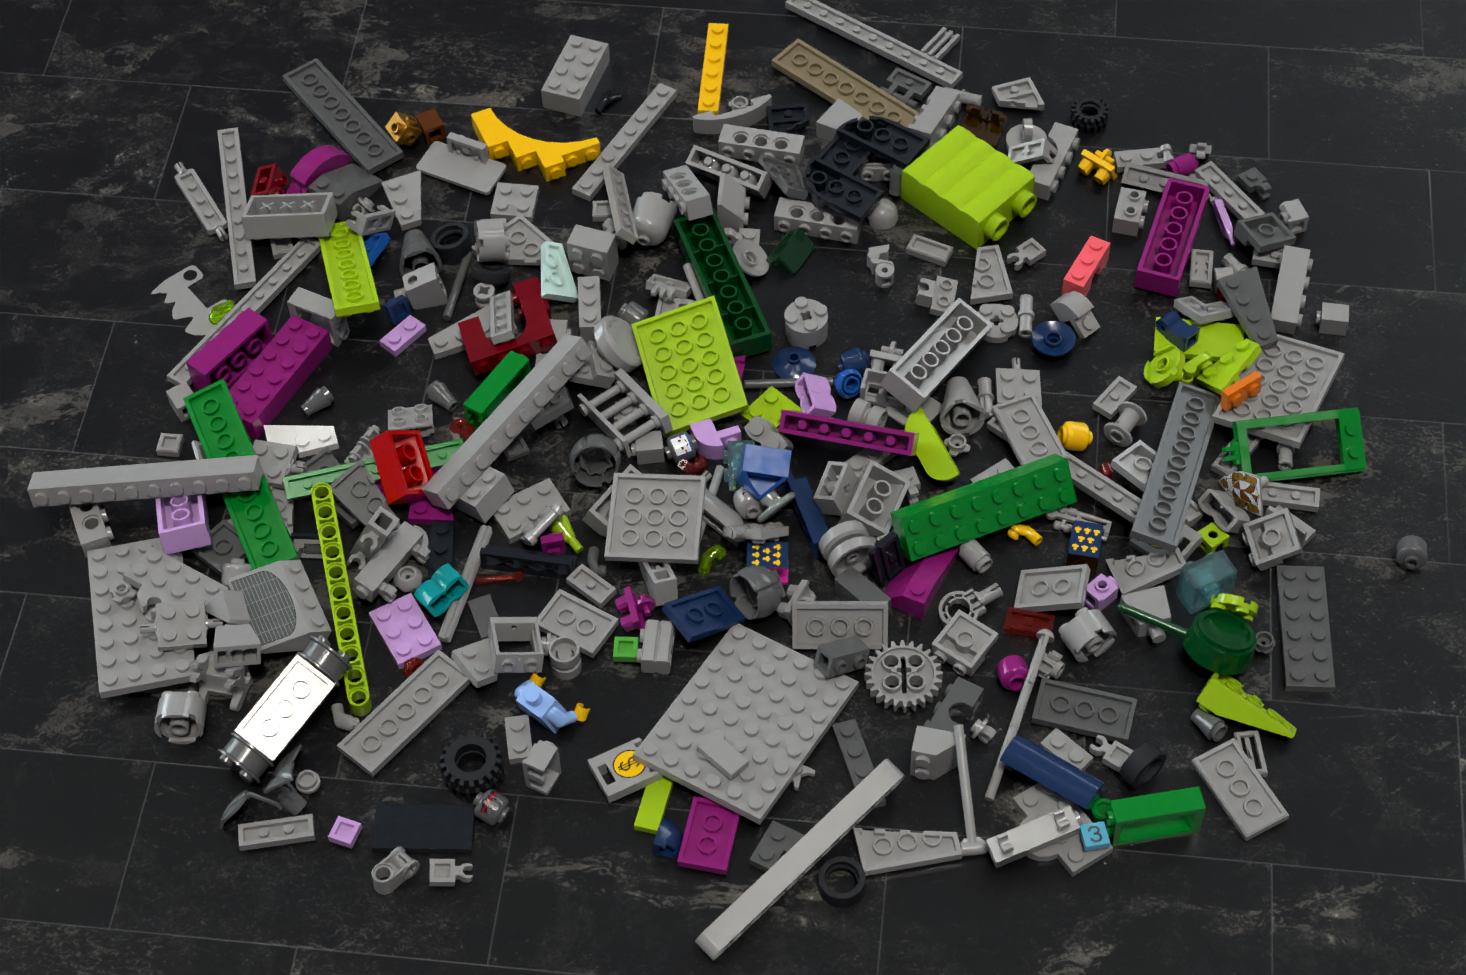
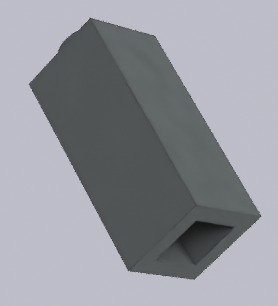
[834,565,891,616]

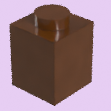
[416,108,446,145]

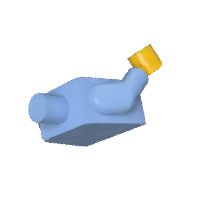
[514,672,590,734]

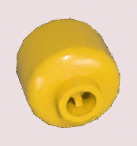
[1057,421,1093,452]

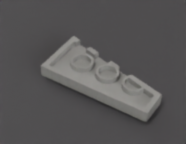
[428,305,518,360]
[853,828,962,876]

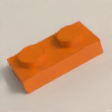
[1220,371,1262,412]

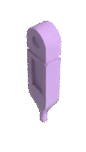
[1212,199,1235,246]

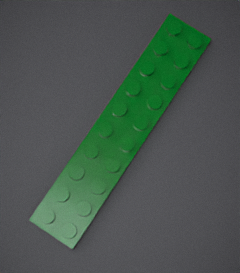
[183,379,300,570]

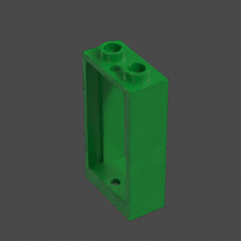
[463,350,531,434]
[1105,786,1206,846]

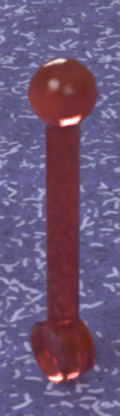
[475,571,524,584]

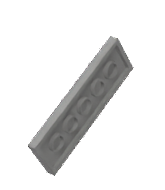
[337,649,471,777]

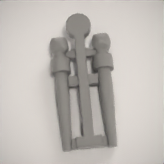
[1046,506,1112,541]

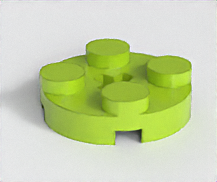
[1144,345,1185,389]
[1209,593,1258,623]

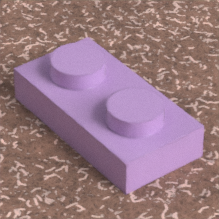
[380,315,427,357]

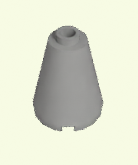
[939,376,985,435]

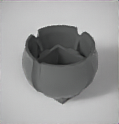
[569,433,621,487]
[730,565,786,620]

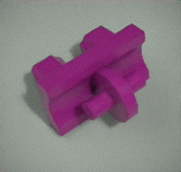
[615,586,656,632]

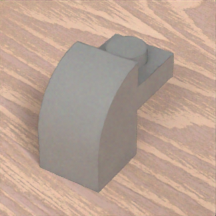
[1050,291,1100,339]

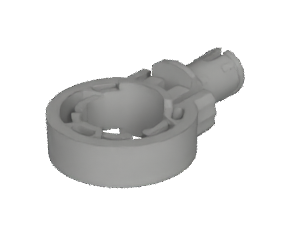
[939,582,1003,627]

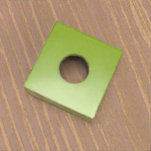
[1198,521,1230,557]

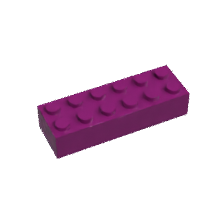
[1134,177,1210,297]
[230,315,332,439]

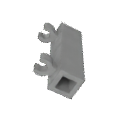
[346,506,400,573]
[352,521,431,603]
[986,805,1083,868]

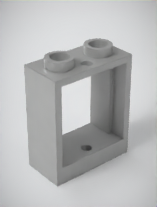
[287,287,350,347]
[488,617,544,673]

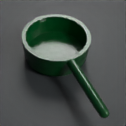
[1117,603,1257,675]

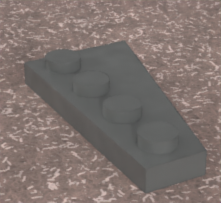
[1216,266,1278,350]

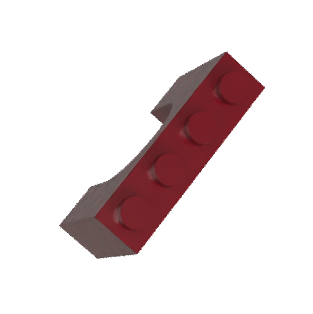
[458,294,558,376]

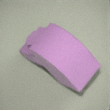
[690,419,742,460]

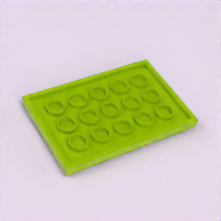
[631,296,749,438]

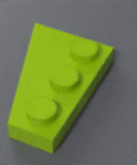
[1196,339,1262,395]

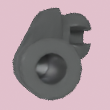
[587,546,607,577]

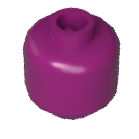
[996,655,1029,691]

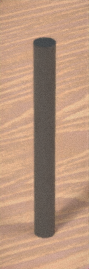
[442,251,473,321]
[744,377,833,389]

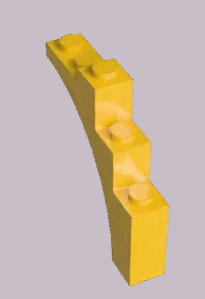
[471,108,601,182]

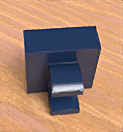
[384,294,412,325]

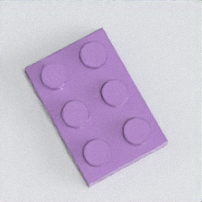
[368,593,442,669]

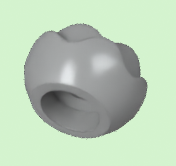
[394,565,423,592]

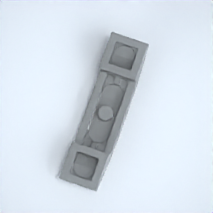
[693,94,772,134]

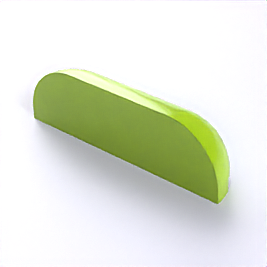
[905,407,960,482]

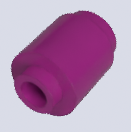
[1166,153,1199,176]

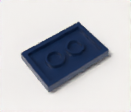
[662,586,746,643]

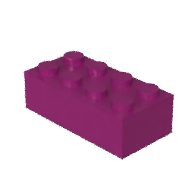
[186,307,272,391]

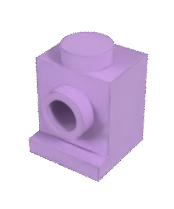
[1085,573,1119,611]

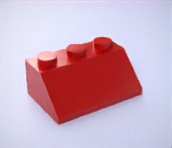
[369,430,433,505]

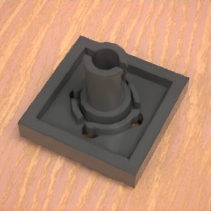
[530,384,574,430]

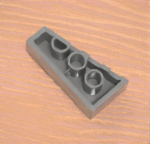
[907,86,962,157]

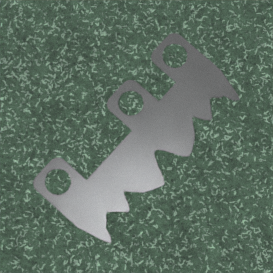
[151,265,233,335]

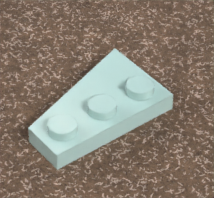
[541,241,578,303]

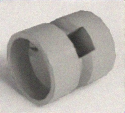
[847,398,888,427]
[549,636,582,680]

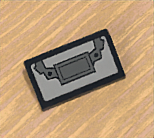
[291,533,338,560]

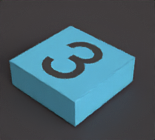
[1080,821,1110,851]

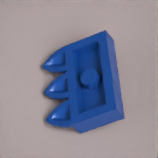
[363,233,391,268]

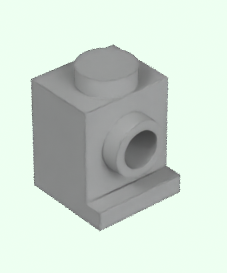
[1279,199,1309,234]

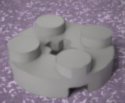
[978,304,1018,343]

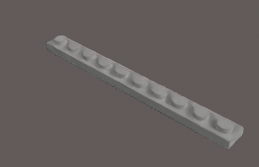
[785,0,963,89]
[217,127,257,290]
[167,237,321,386]
[987,416,1141,523]

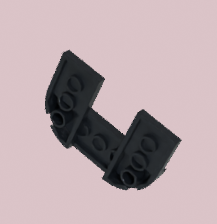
[806,116,930,223]

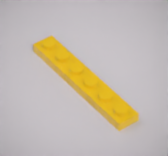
[698,23,729,116]

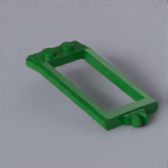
[1222,407,1366,482]

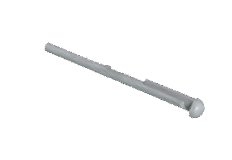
[984,629,1054,802]

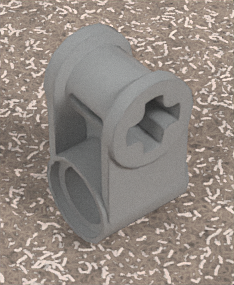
[371,846,420,895]

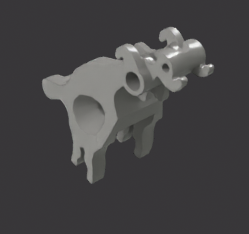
[189,651,253,711]

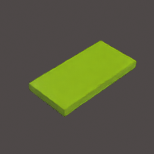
[1153,317,1244,362]

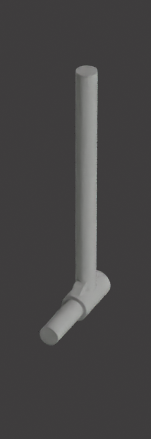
[953,724,989,856]

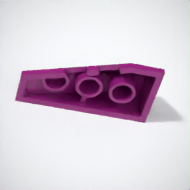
[884,545,960,619]

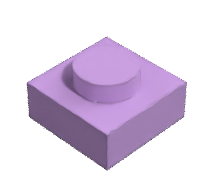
[328,816,362,849]

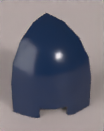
[653,818,683,861]

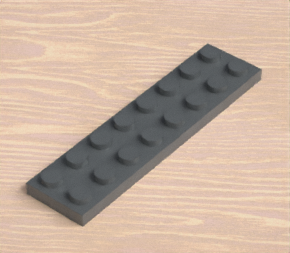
[282,58,404,175]

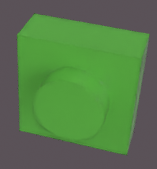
[613,636,639,662]

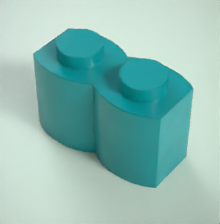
[414,563,469,617]

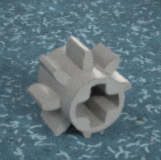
[1038,650,1065,679]

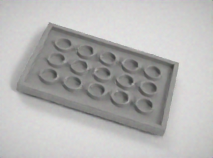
[1212,334,1345,449]

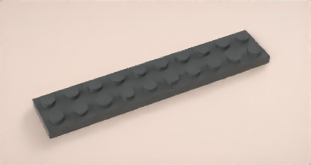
[1129,381,1221,553]

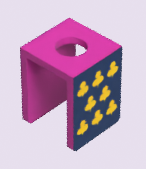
[747,542,788,585]

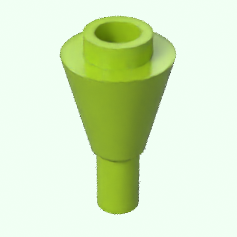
[548,515,584,554]

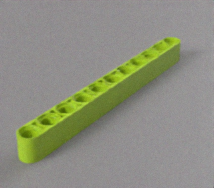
[311,483,372,716]

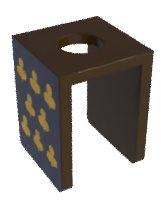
[1066,520,1104,575]

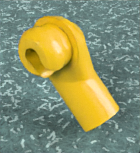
[1007,524,1043,546]

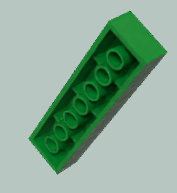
[890,454,1077,562]

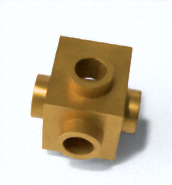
[385,112,422,146]

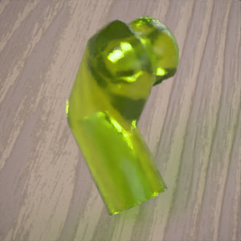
[209,300,234,325]
[698,544,726,575]

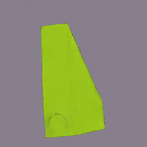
[1196,672,1297,738]

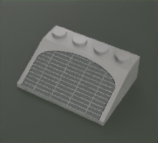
[227,560,331,654]

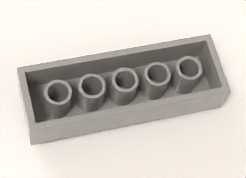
[880,298,993,413]

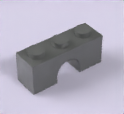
[923,677,984,732]

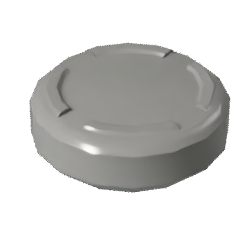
[594,315,642,372]

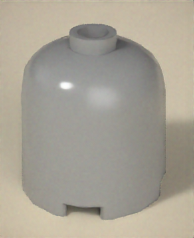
[632,192,677,246]

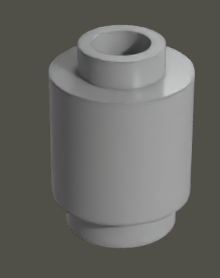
[959,539,993,574]

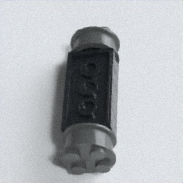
[217,635,353,784]

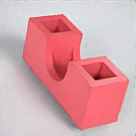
[1062,236,1110,297]

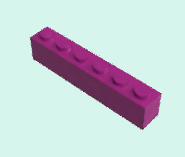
[778,409,919,456]

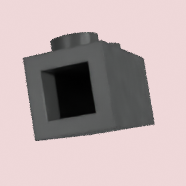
[814,635,870,678]

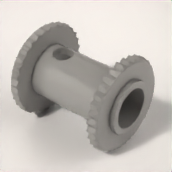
[1103,401,1147,447]

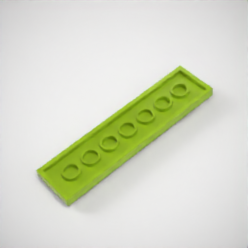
[319,221,380,317]

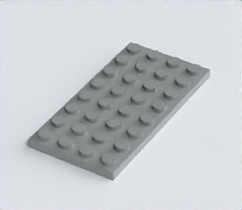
[87,538,196,699]

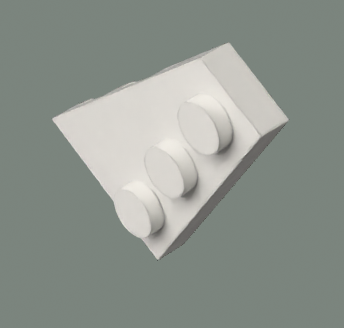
[263,425,339,459]

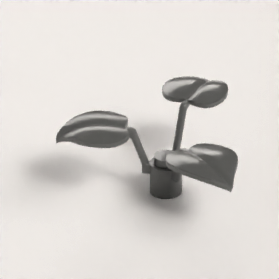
[220,744,307,830]

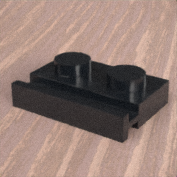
[867,531,906,587]

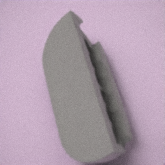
[703,488,744,547]

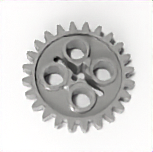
[864,640,943,713]

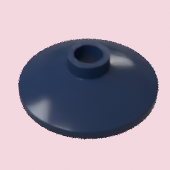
[1031,321,1076,357]
[772,346,816,379]

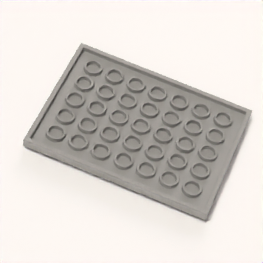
[633,623,859,825]

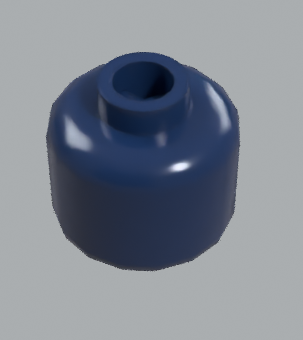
[837,347,871,375]

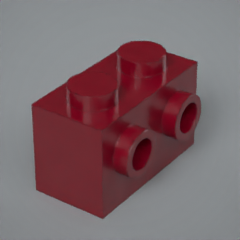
[250,163,288,197]

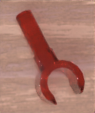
[1099,463,1113,480]

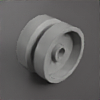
[819,520,875,577]

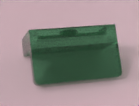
[766,228,815,274]

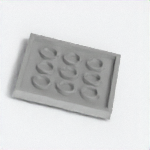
[604,473,707,564]

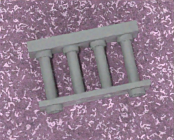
[577,368,673,458]

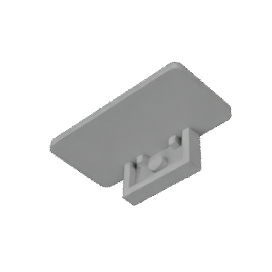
[416,132,506,195]

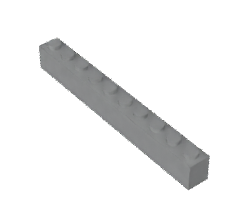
[421,334,593,510]
[27,455,263,507]

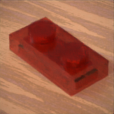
[1003,607,1055,638]

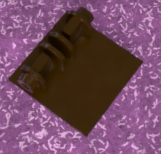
[961,104,1008,148]

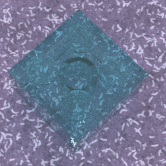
[1176,550,1237,615]

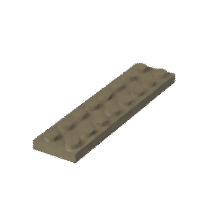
[772,39,920,127]

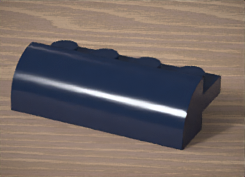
[1000,734,1105,809]

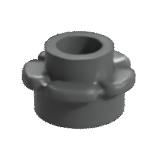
[1255,631,1276,654]

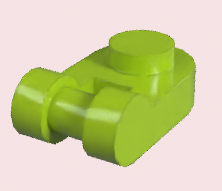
[1179,351,1214,385]

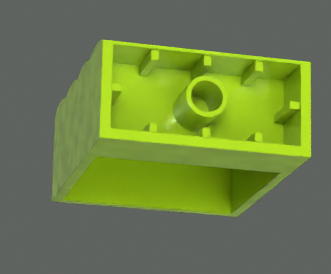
[901,125,1037,250]

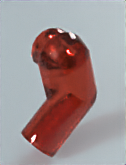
[678,455,708,475]

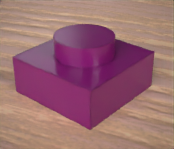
[540,532,566,554]

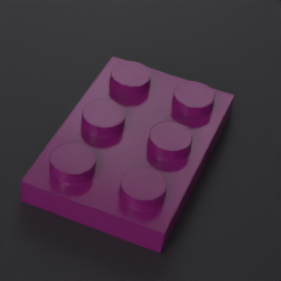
[677,796,741,875]

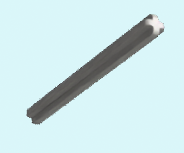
[438,525,493,643]

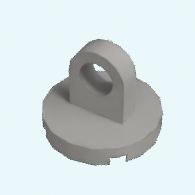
[1005,118,1047,151]

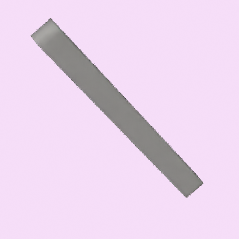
[695,758,905,960]

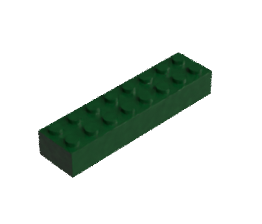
[673,209,772,357]

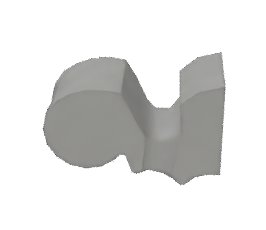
[867,244,895,288]

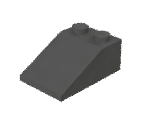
[308,163,384,222]

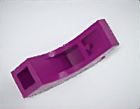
[286,145,351,194]

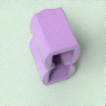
[795,372,836,417]

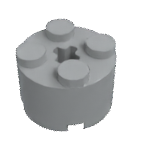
[474,218,510,263]
[784,297,828,349]
[1058,607,1117,662]
[154,690,207,744]

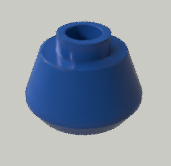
[834,369,863,399]

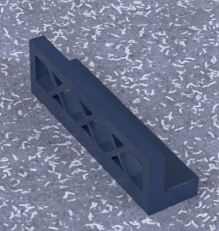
[784,470,828,559]

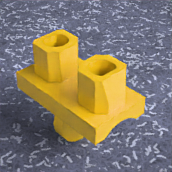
[1078,149,1117,186]

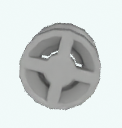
[473,282,495,309]

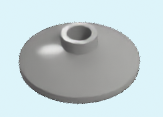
[732,239,769,277]

